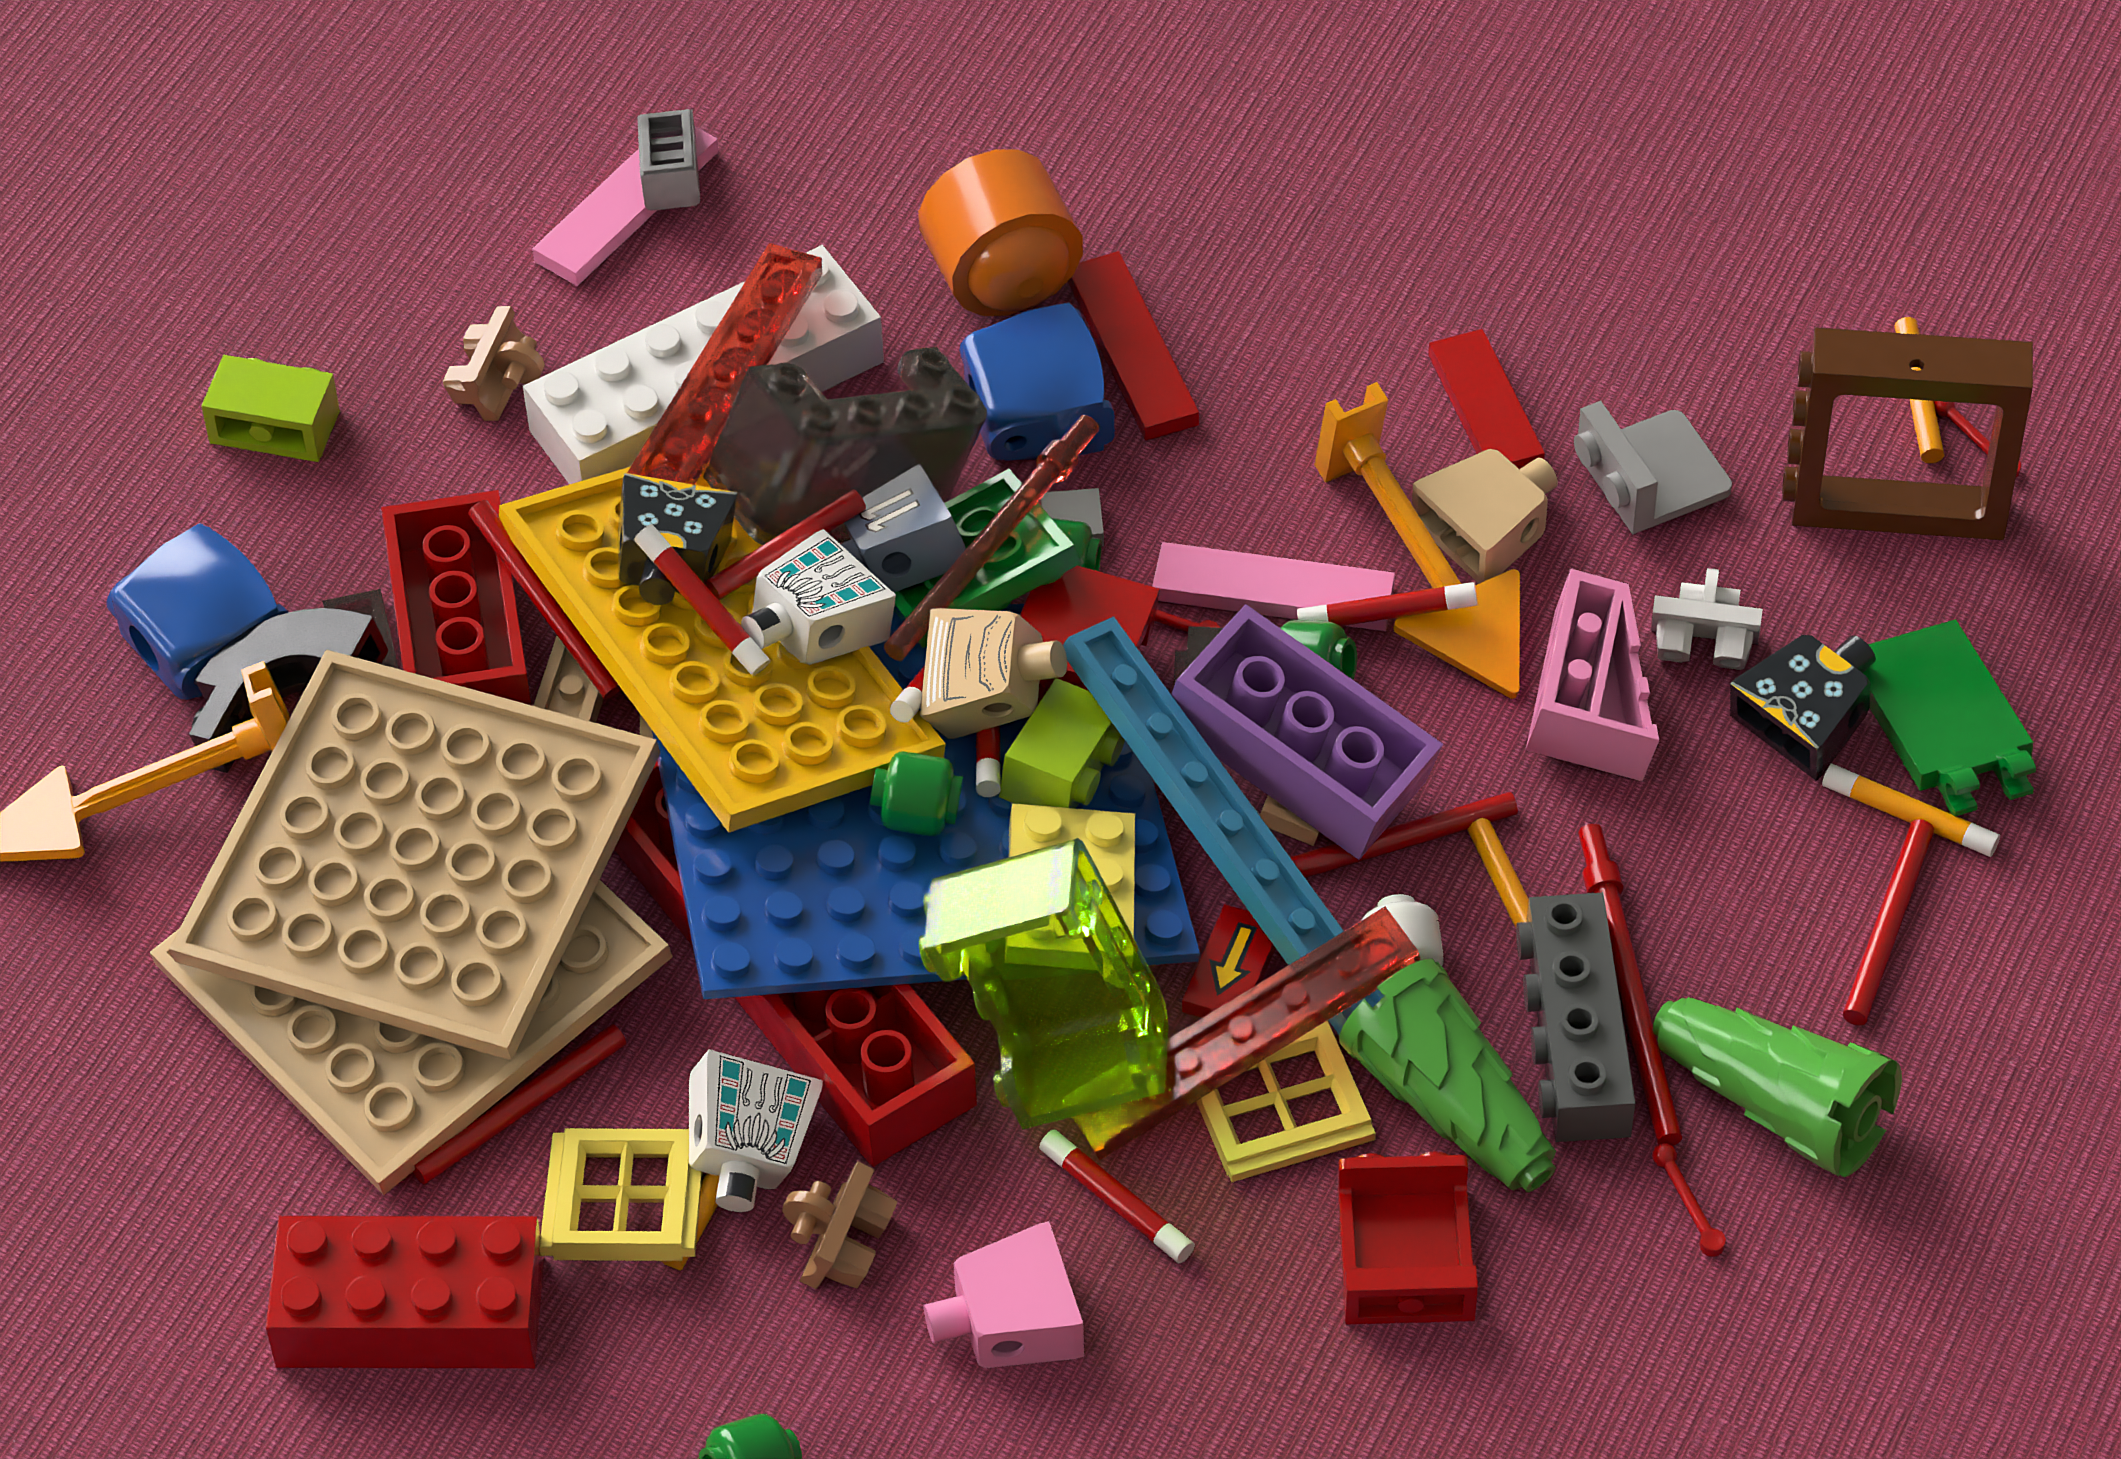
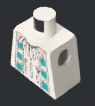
[741,529,896,665]
[689,1049,823,1212]

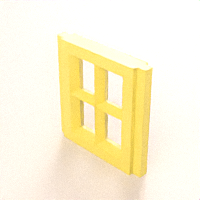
[1181,1014,1376,1182]
[539,1128,703,1261]

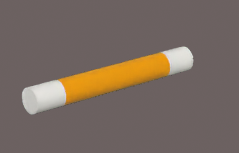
[1822,764,2000,857]

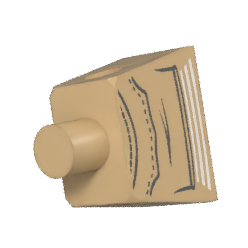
[920,608,1067,739]

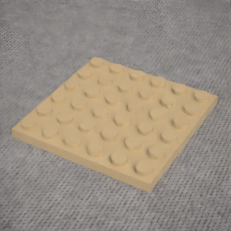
[169,650,660,1060]
[150,880,672,1195]

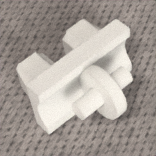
[1651,568,1763,670]

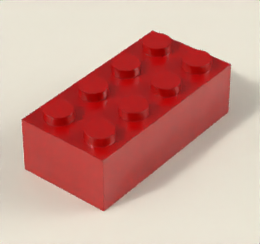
[381,490,531,705]
[266,1216,544,1369]

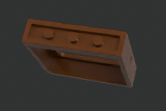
[1782,327,2033,540]

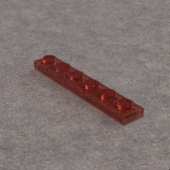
[627,243,823,485]
[1063,906,1421,1161]

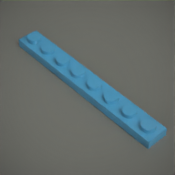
[1063,616,1384,1034]

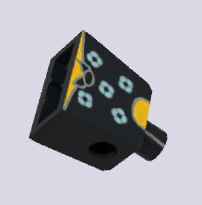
[618,473,737,605]
[1730,635,1876,781]

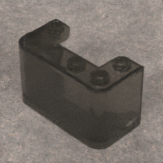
[703,347,987,545]

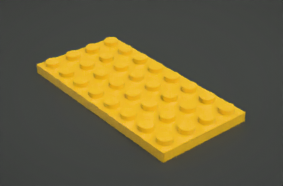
[499,443,946,833]

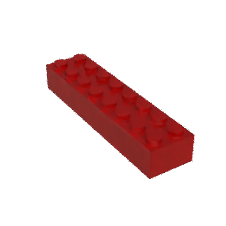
[614,760,977,1167]

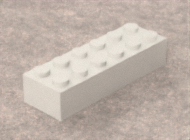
[523,245,884,485]

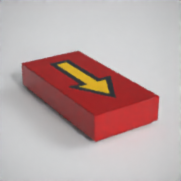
[1182,904,1276,1030]

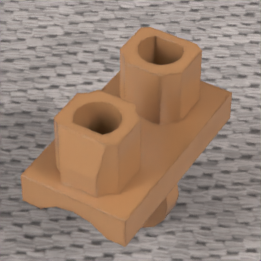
[443,306,545,421]
[782,1161,897,1289]

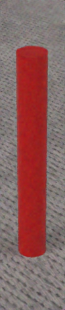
[706,489,866,600]

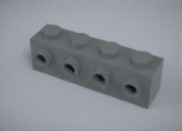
[1516,892,1635,1142]

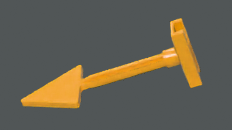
[1314,382,1520,699]
[0,661,291,862]

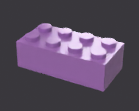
[1171,604,1443,860]

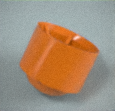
[918,149,1083,316]

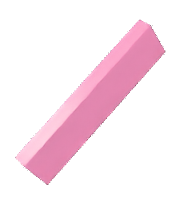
[532,126,719,286]
[1152,542,1395,631]

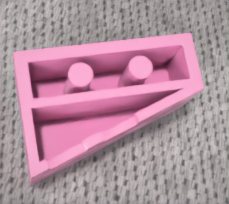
[1526,569,1659,782]

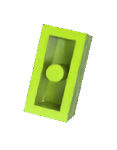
[201,355,340,462]
[999,678,1125,809]

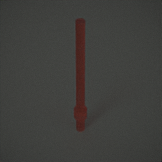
[884,415,1099,661]

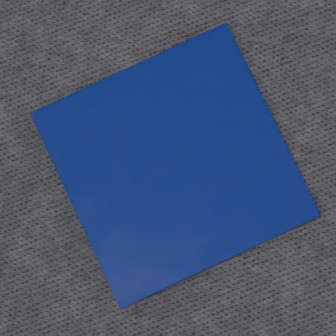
[652,603,1200,999]

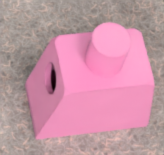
[923,1221,1084,1368]

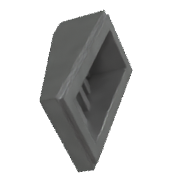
[637,109,700,211]

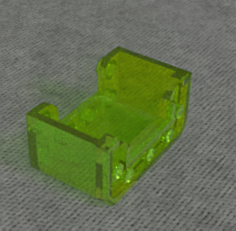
[919,838,1168,1130]

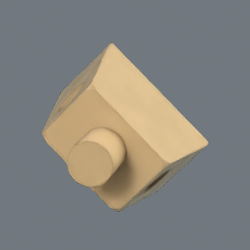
[1412,449,1558,583]

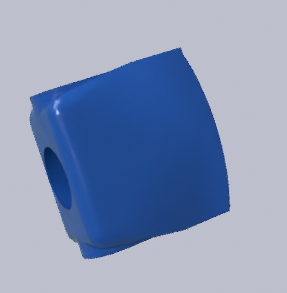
[959,302,1115,461]
[107,523,289,700]

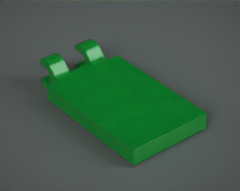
[1863,619,2036,816]

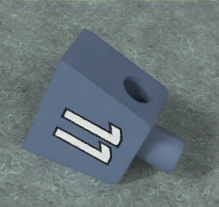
[840,464,972,592]

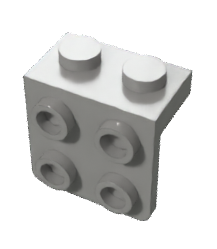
[1574,401,1732,534]

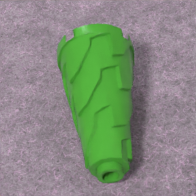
[1339,958,1556,1192]
[1653,997,1902,1178]

